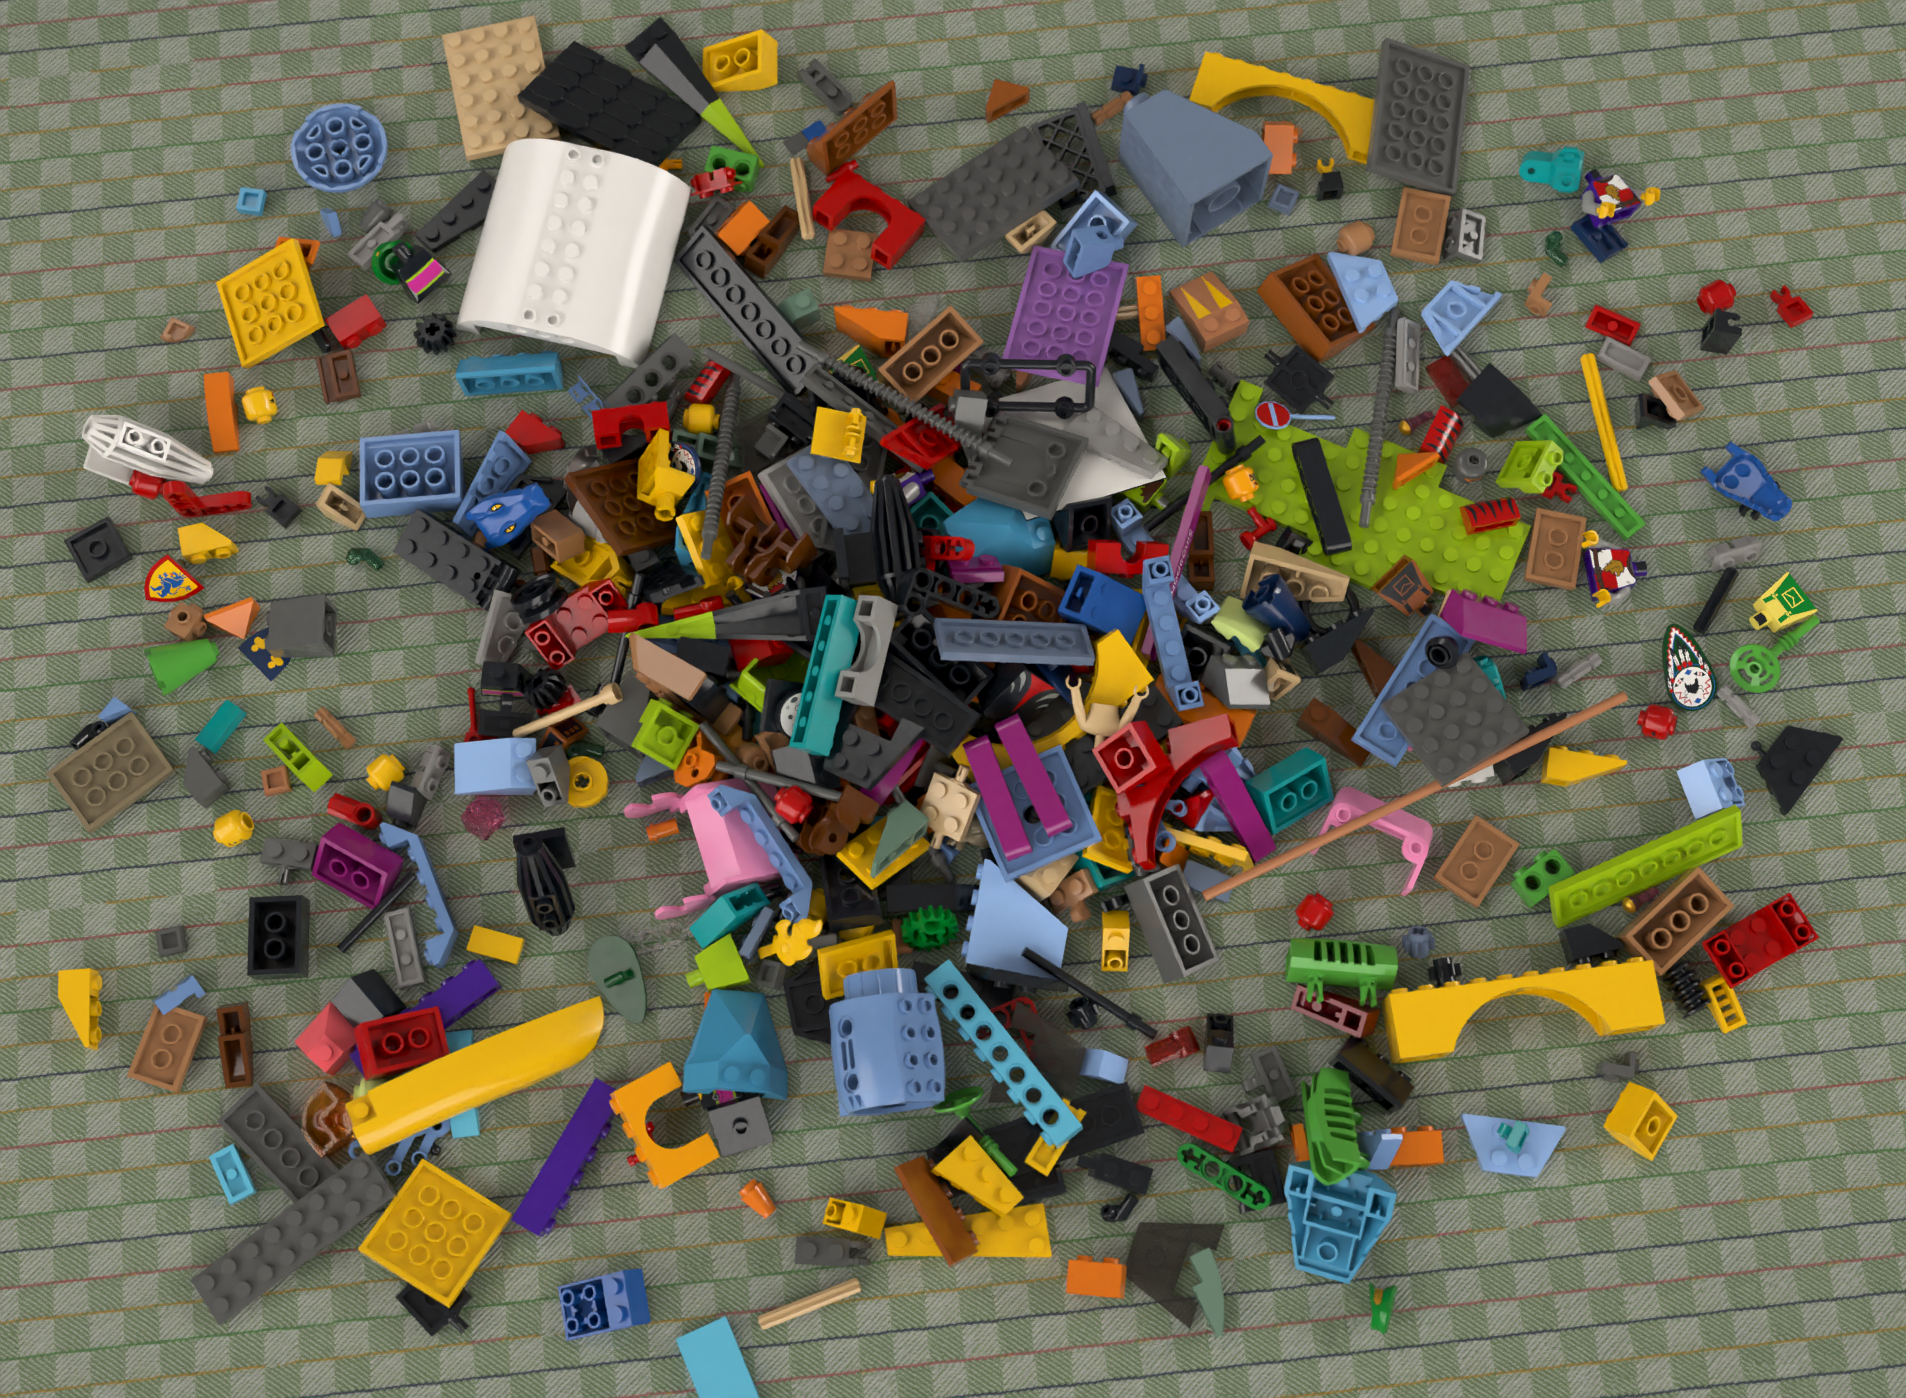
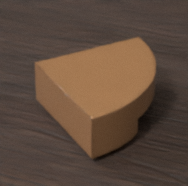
[160,317,196,343]

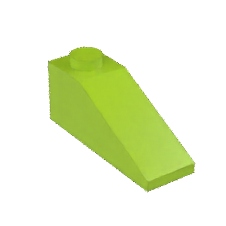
[1155,433,1192,479]
[263,722,333,793]

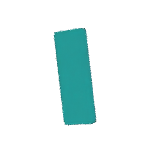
[195,699,247,754]

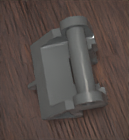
[1222,1093,1290,1157]

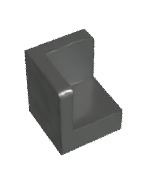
[754,423,789,463]

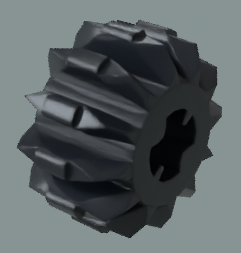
[414,313,457,356]
[523,667,568,711]

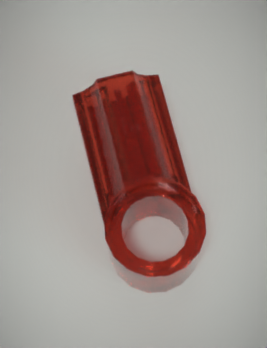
[1144,1025,1201,1069]

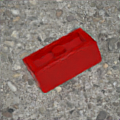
[1585,303,1641,346]

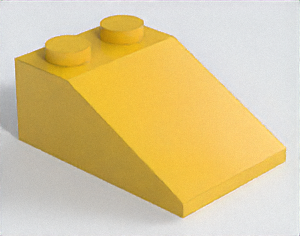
[703,29,778,92]

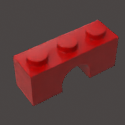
[592,401,672,450]
[1086,539,1169,578]

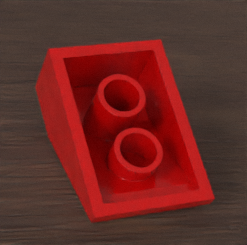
[354,1006,450,1081]

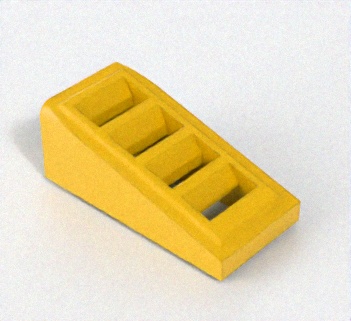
[1698,974,1748,1034]

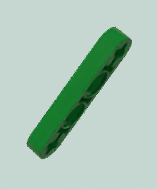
[1177,1143,1272,1210]

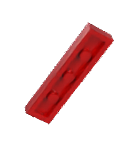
[1136,1085,1243,1154]

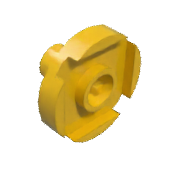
[567,756,609,808]

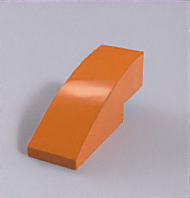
[204,371,240,454]

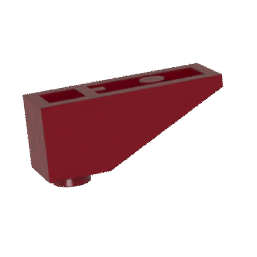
[1290,984,1380,1038]

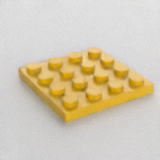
[216,238,325,369]
[358,1158,512,1308]

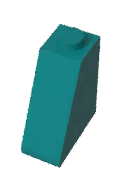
[689,882,770,949]

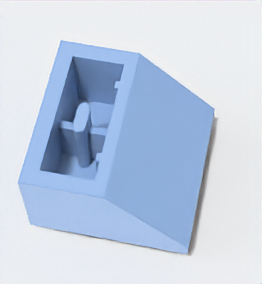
[1676,758,1746,819]

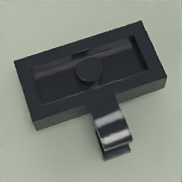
[477,693,532,738]

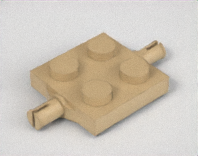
[920,764,982,849]

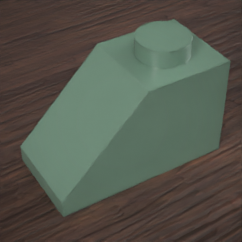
[778,288,821,330]

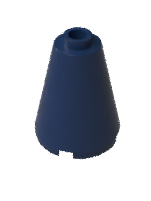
[1242,573,1311,642]

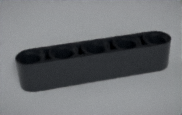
[1292,437,1352,557]

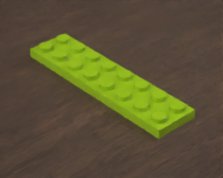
[1548,805,1743,929]

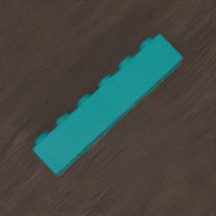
[789,595,859,756]

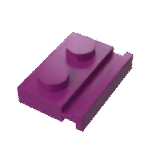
[946,554,1004,583]

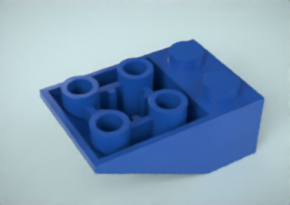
[1058,564,1146,645]
[558,1268,651,1341]

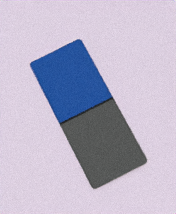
[783,120,826,155]

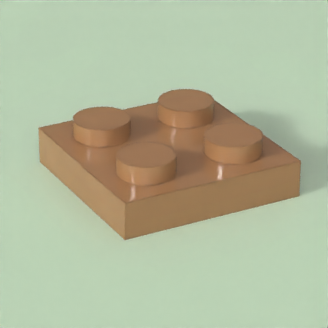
[823,229,878,282]
[1648,370,1705,421]

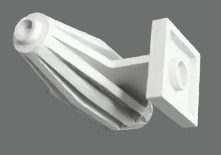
[82,415,214,486]

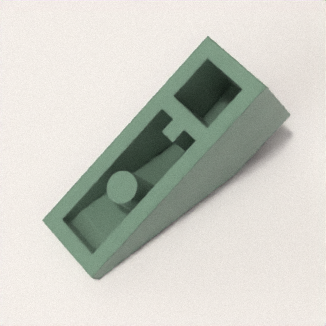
[870,800,929,878]

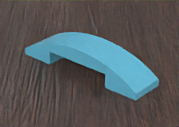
[446,1030,480,1139]

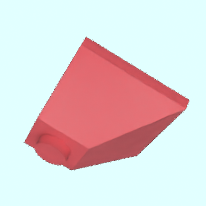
[294,1002,357,1076]

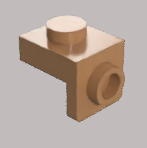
[1524,273,1552,317]

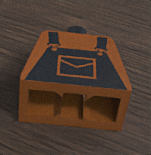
[1370,555,1433,617]

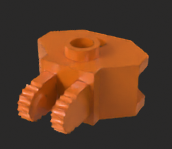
[674,730,728,788]

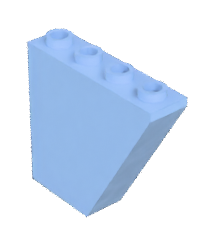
[961,859,1068,980]

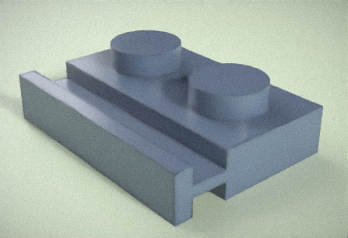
[739,906,776,963]

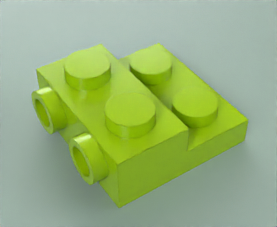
[1495,440,1564,493]
[631,698,700,771]

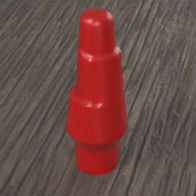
[825,159,859,183]

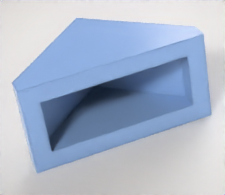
[1071,1047,1129,1085]

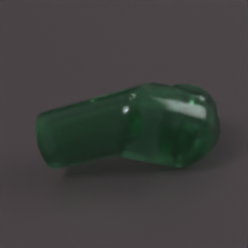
[567,740,605,759]

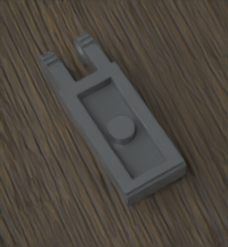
[795,1236,872,1267]

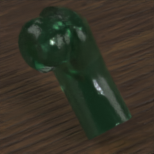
[1545,231,1569,268]
[346,547,385,571]

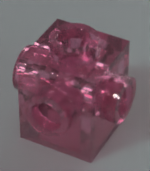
[460,794,505,841]

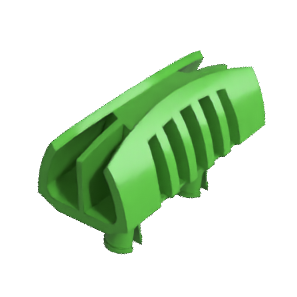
[1285,938,1398,1008]
[1301,1067,1370,1186]

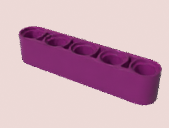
[994,713,1073,838]
[963,734,1033,862]
[1199,750,1276,864]

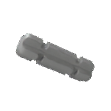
[1555,652,1602,689]
[1716,685,1761,728]

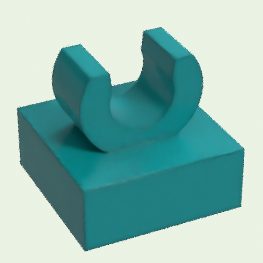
[1497,1120,1530,1155]

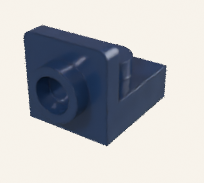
[1111,64,1148,96]
[1520,652,1557,692]

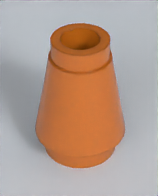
[738,1178,777,1219]

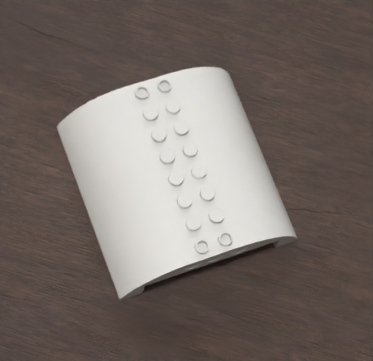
[455,139,691,368]

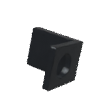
[932,1116,984,1160]

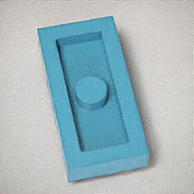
[209,1144,257,1205]

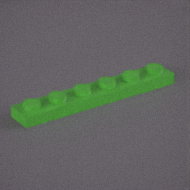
[1525,414,1646,541]

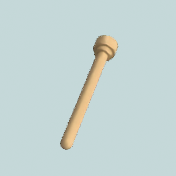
[512,682,623,738]

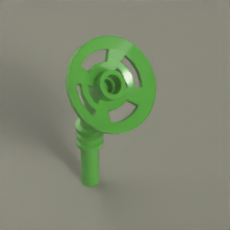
[1729,615,1820,693]
[933,1086,1018,1177]

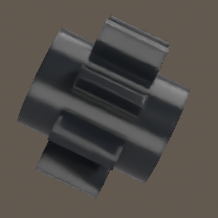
[1427,957,1462,987]
[1066,996,1101,1029]

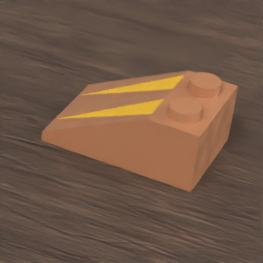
[1169,271,1249,353]

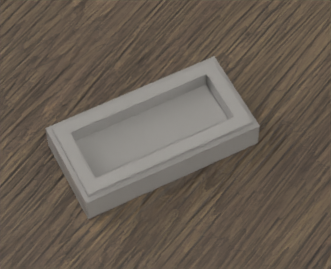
[1595,336,1651,382]

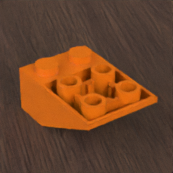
[834,305,909,358]

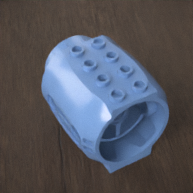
[829,968,945,1117]

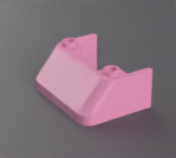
[1310,787,1433,896]

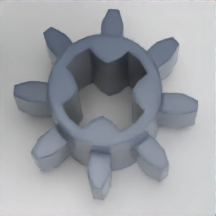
[1402,926,1435,959]

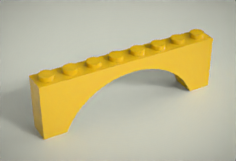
[1189,51,1375,164]
[952,628,1154,783]

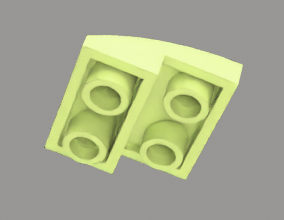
[1211,596,1271,653]

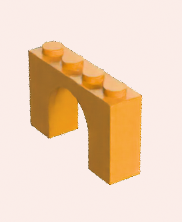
[609,1062,720,1189]

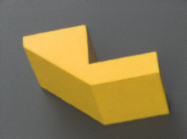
[314,451,353,485]

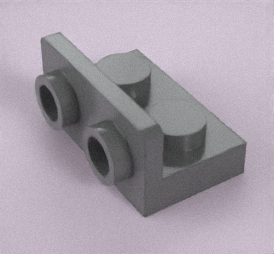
[1444,208,1486,264]

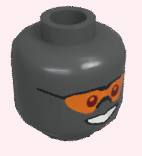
[1453,448,1488,484]

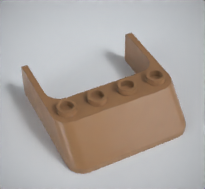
[629,633,743,736]

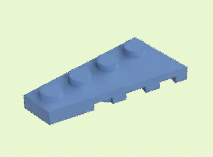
[452,430,532,538]

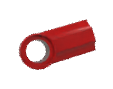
[673,595,725,621]
[607,602,659,633]
[327,793,382,830]

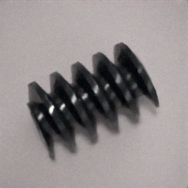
[1661,960,1712,1019]

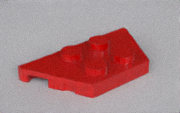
[879,402,961,470]

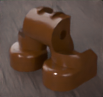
[725,495,819,587]
[795,784,880,856]

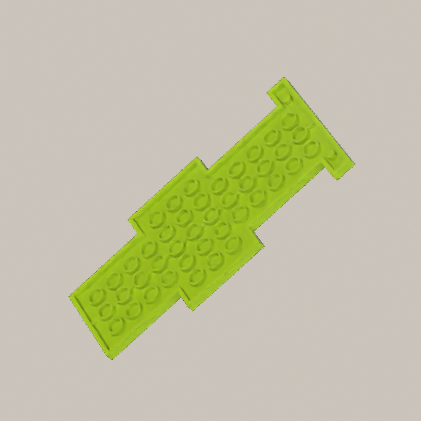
[1182,380,1531,603]

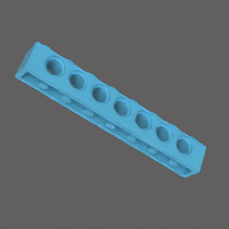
[924,959,1083,1149]

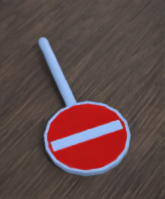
[1255,401,1335,430]

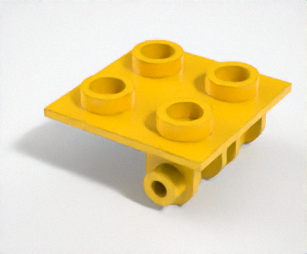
[810,406,867,464]

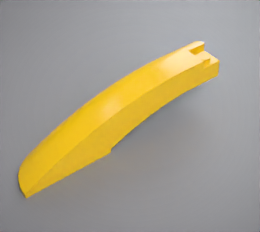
[345,996,604,1155]

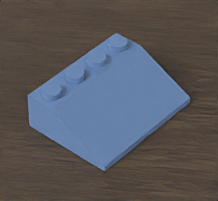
[360,430,466,518]

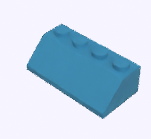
[456,351,563,396]

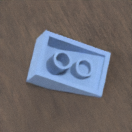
[1049,190,1138,252]
[454,738,537,795]

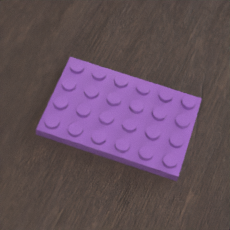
[1002,246,1129,387]

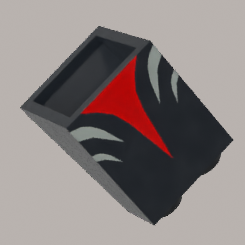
[977,662,1059,728]

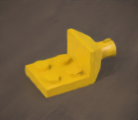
[637,428,695,521]
[550,533,635,599]

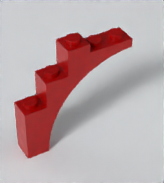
[1115,713,1239,871]

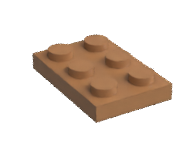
[1390,187,1451,265]
[1523,508,1587,591]
[1433,815,1520,908]
[127,1004,208,1093]

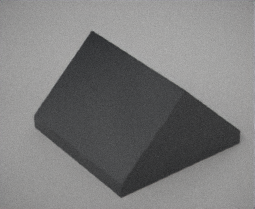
[1052,496,1112,553]
[331,969,407,1028]

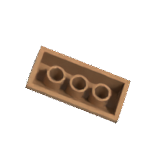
[875,305,984,402]
[1615,866,1734,976]

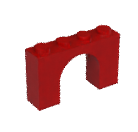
[812,169,926,270]

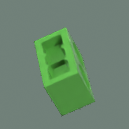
[704,145,760,192]
[1510,848,1575,908]

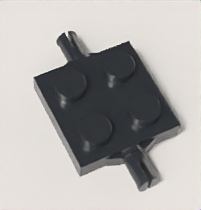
[1264,345,1335,414]
[395,1282,473,1337]

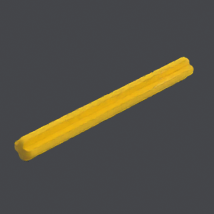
[1580,353,1628,492]

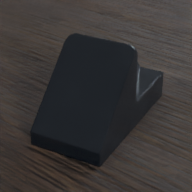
[1634,393,1676,430]

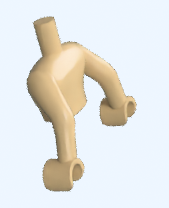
[1066,676,1149,748]

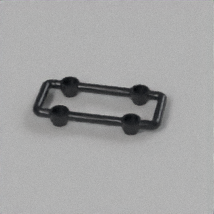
[960,352,1096,419]

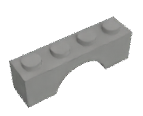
[834,595,898,706]

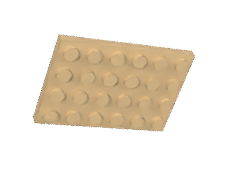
[442,15,561,161]

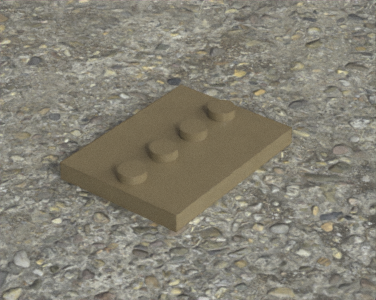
[46,711,177,834]

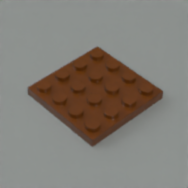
[563,457,683,557]

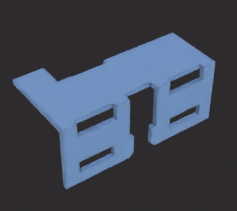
[567,375,605,421]
[152,974,206,1015]

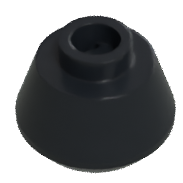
[1425,635,1459,669]

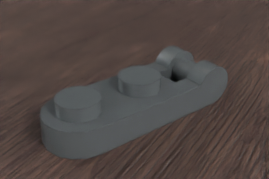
[796,59,853,115]

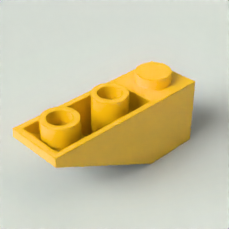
[1541,745,1627,787]
[58,968,102,1050]

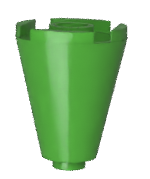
[143,638,220,696]

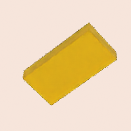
[466,925,525,965]

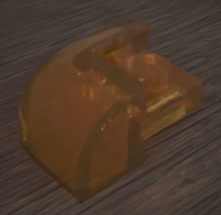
[300,1082,355,1158]

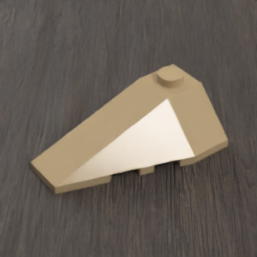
[1239,541,1350,602]

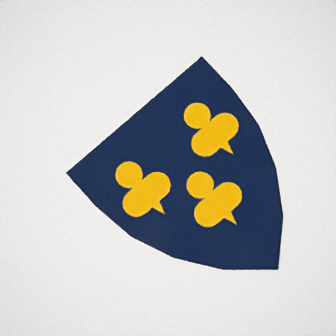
[238,627,291,681]

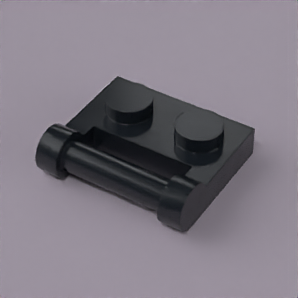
[1226,1149,1287,1214]

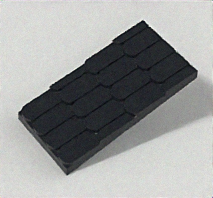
[517,41,702,167]

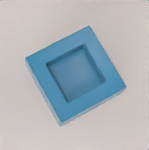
[236,187,267,216]

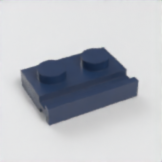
[1570,214,1629,263]

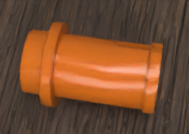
[646,818,680,842]

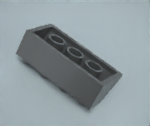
[1124,863,1219,984]

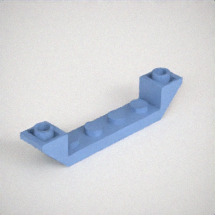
[1142,555,1204,712]
[707,784,813,926]
[379,822,459,969]

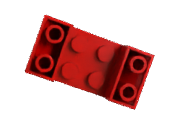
[524,578,628,671]
[1701,892,1819,989]

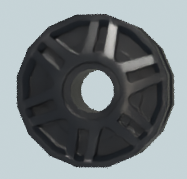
[510,573,568,623]

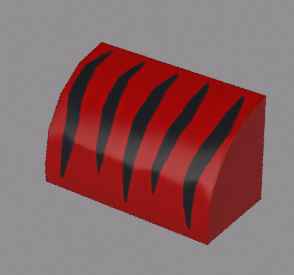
[684,359,732,405]
[1418,405,1464,465]
[1459,496,1521,535]

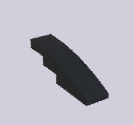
[886,884,979,914]

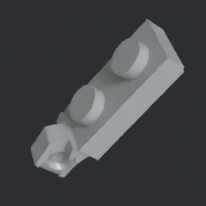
[347,212,410,271]

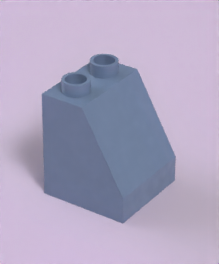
[1118,89,1273,248]

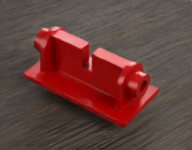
[690,166,742,199]

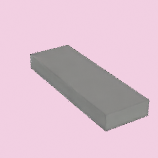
[1395,317,1420,395]
[383,907,426,989]

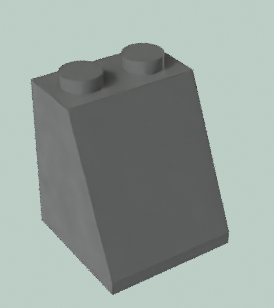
[265,594,338,658]
[595,673,658,760]

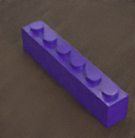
[349,959,503,1078]
[511,1078,620,1237]

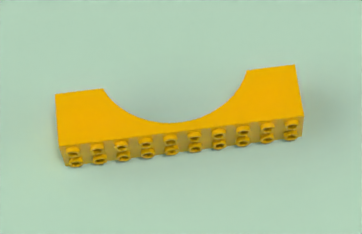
[1381,957,1666,1064]

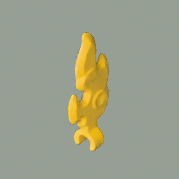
[757,918,823,966]

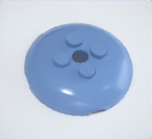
[291,103,388,193]

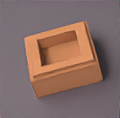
[261,765,292,797]

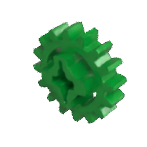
[901,905,959,952]

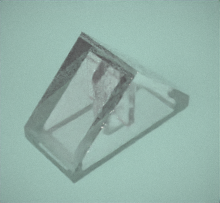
[904,294,940,337]

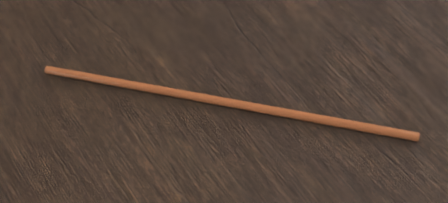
[1202,691,1628,901]

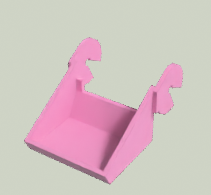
[623,772,799,920]

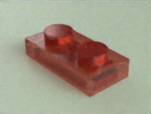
[1425,356,1469,409]

